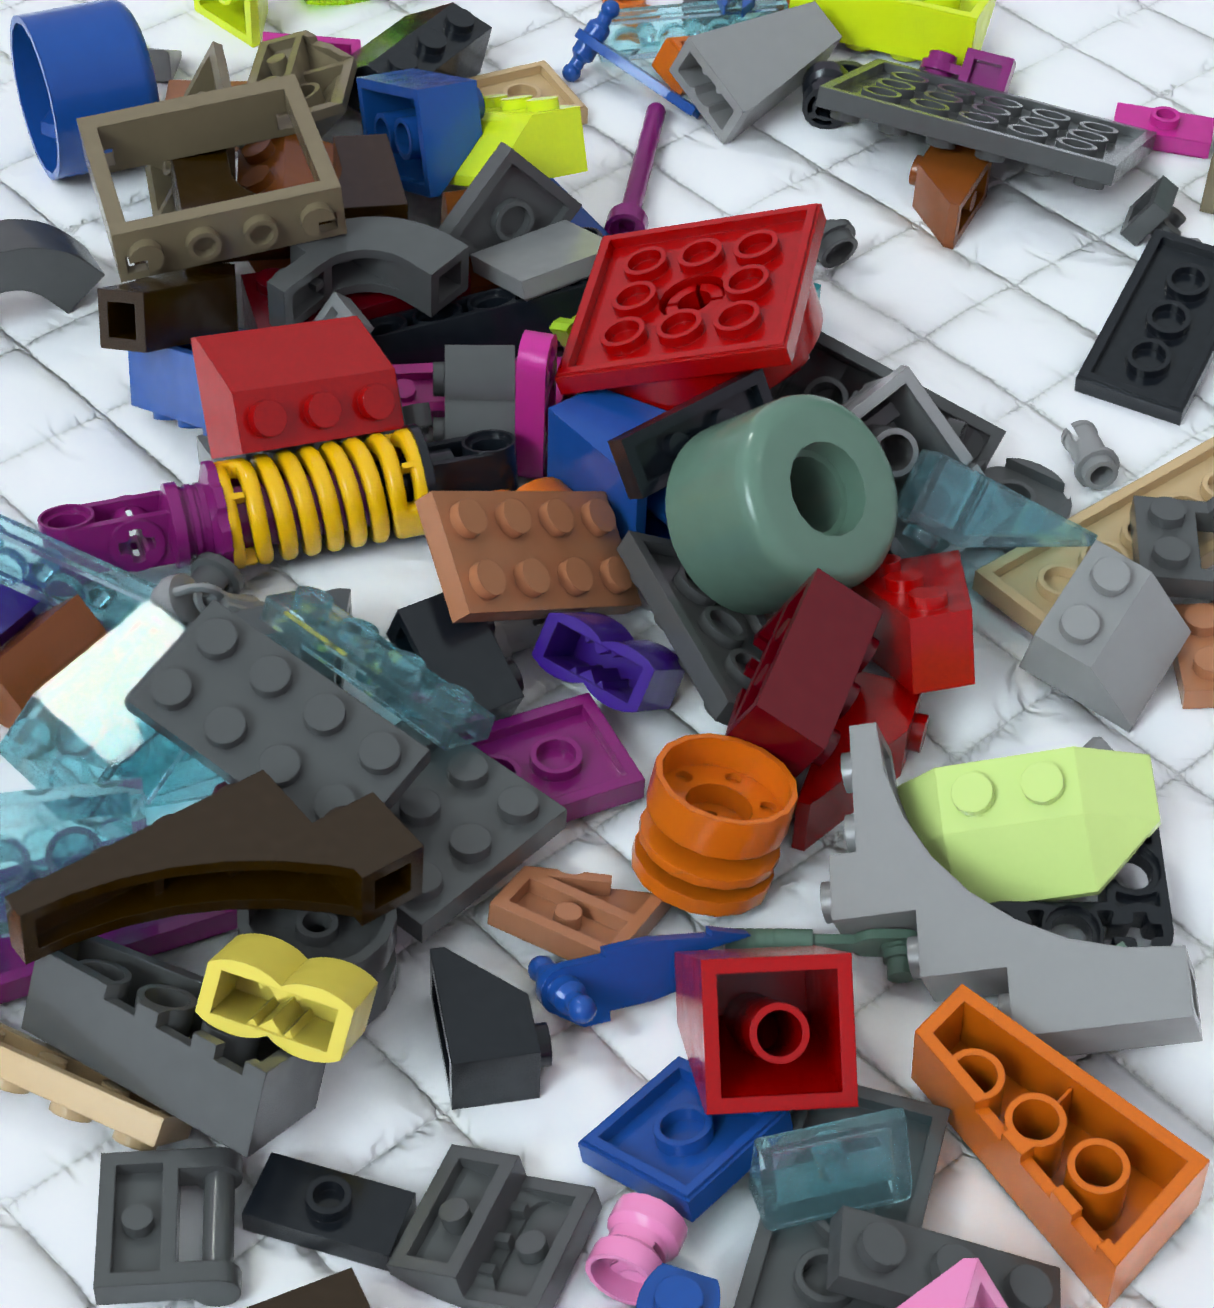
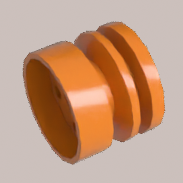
[632,733,798,917]

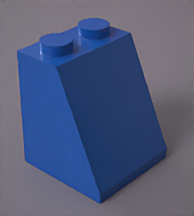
[547,389,671,541]

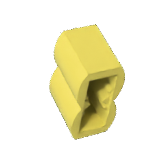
[195,933,378,1063]

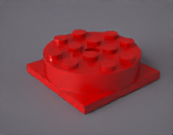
[555,203,826,411]

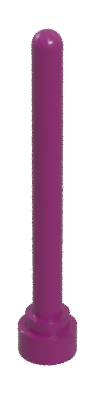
[604,102,666,235]

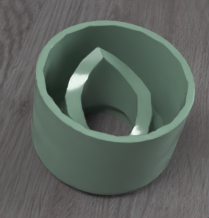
[665,394,898,615]

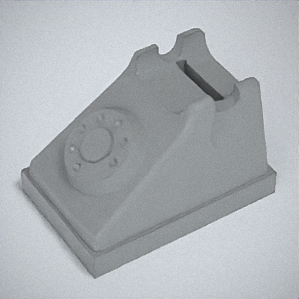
[842,365,1011,559]

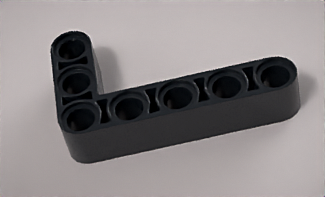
[368,227,604,364]

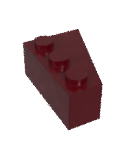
[725,568,883,778]

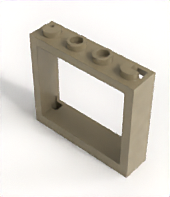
[76,74,347,283]

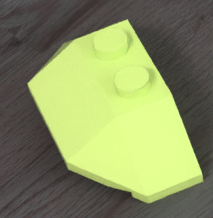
[898,746,1161,903]

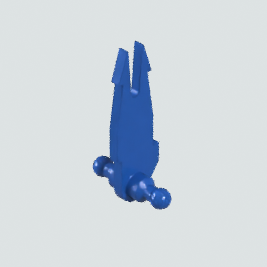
[562,0,701,119]
[528,926,751,1027]

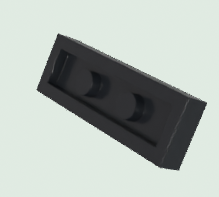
[607,369,773,499]

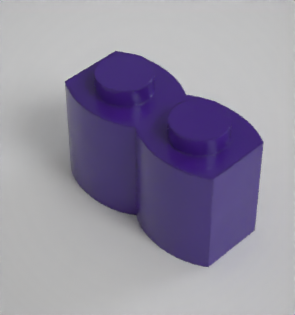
[531,612,685,713]

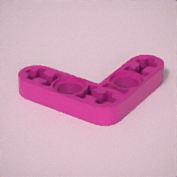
[515,330,576,479]

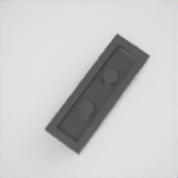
[826,1205,1061,1308]

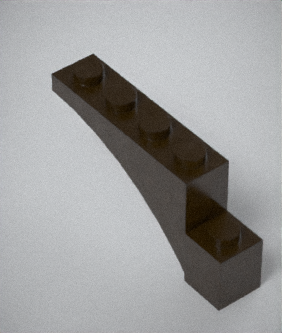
[4,770,424,965]

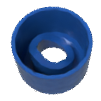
[10,0,160,180]

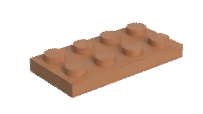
[415,491,642,623]

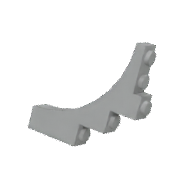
[820,722,1203,1056]

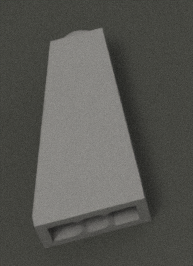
[669,1,842,144]

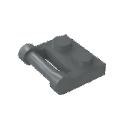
[1129,495,1214,600]
[93,1147,243,1307]

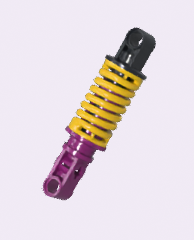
[37,423,519,585]

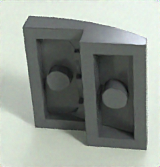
[386,1144,602,1308]

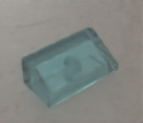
[748,1107,912,1231]

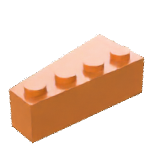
[911,984,1210,1308]

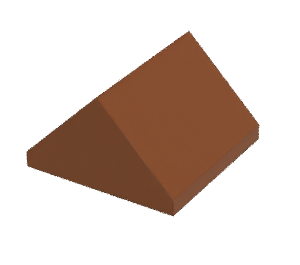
[0,594,130,750]

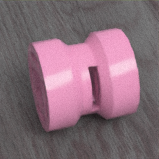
[585,1192,688,1306]

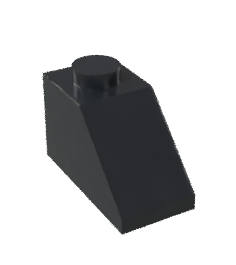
[430,947,552,1110]

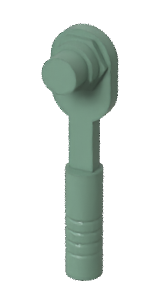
[724,928,917,983]

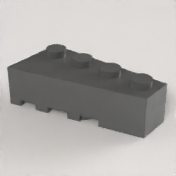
[21,936,326,1158]

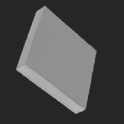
[470,220,602,301]

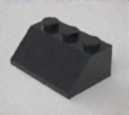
[347,2,492,114]

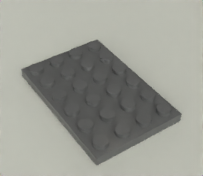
[815,59,1157,190]

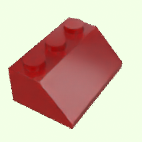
[190,315,404,459]

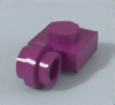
[919,48,1016,93]

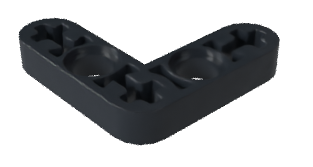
[990,827,1174,947]

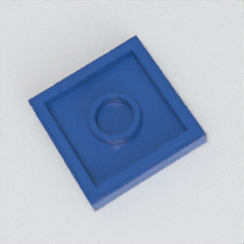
[578,1056,793,1223]

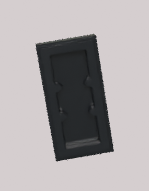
[242,1152,416,1271]

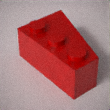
[851,550,975,695]

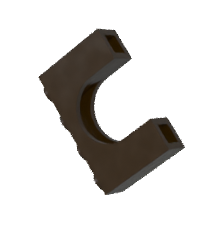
[170,134,408,263]

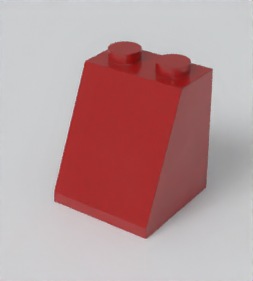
[674,945,859,1115]

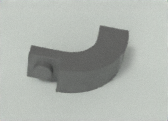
[267,217,469,326]
[0,219,105,314]

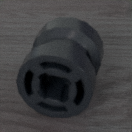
[802,61,848,129]

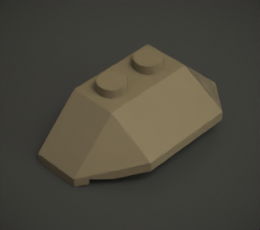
[237,30,357,149]

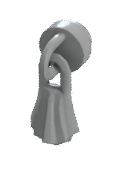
[150,573,266,626]

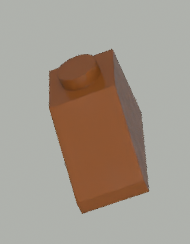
[909,145,992,249]

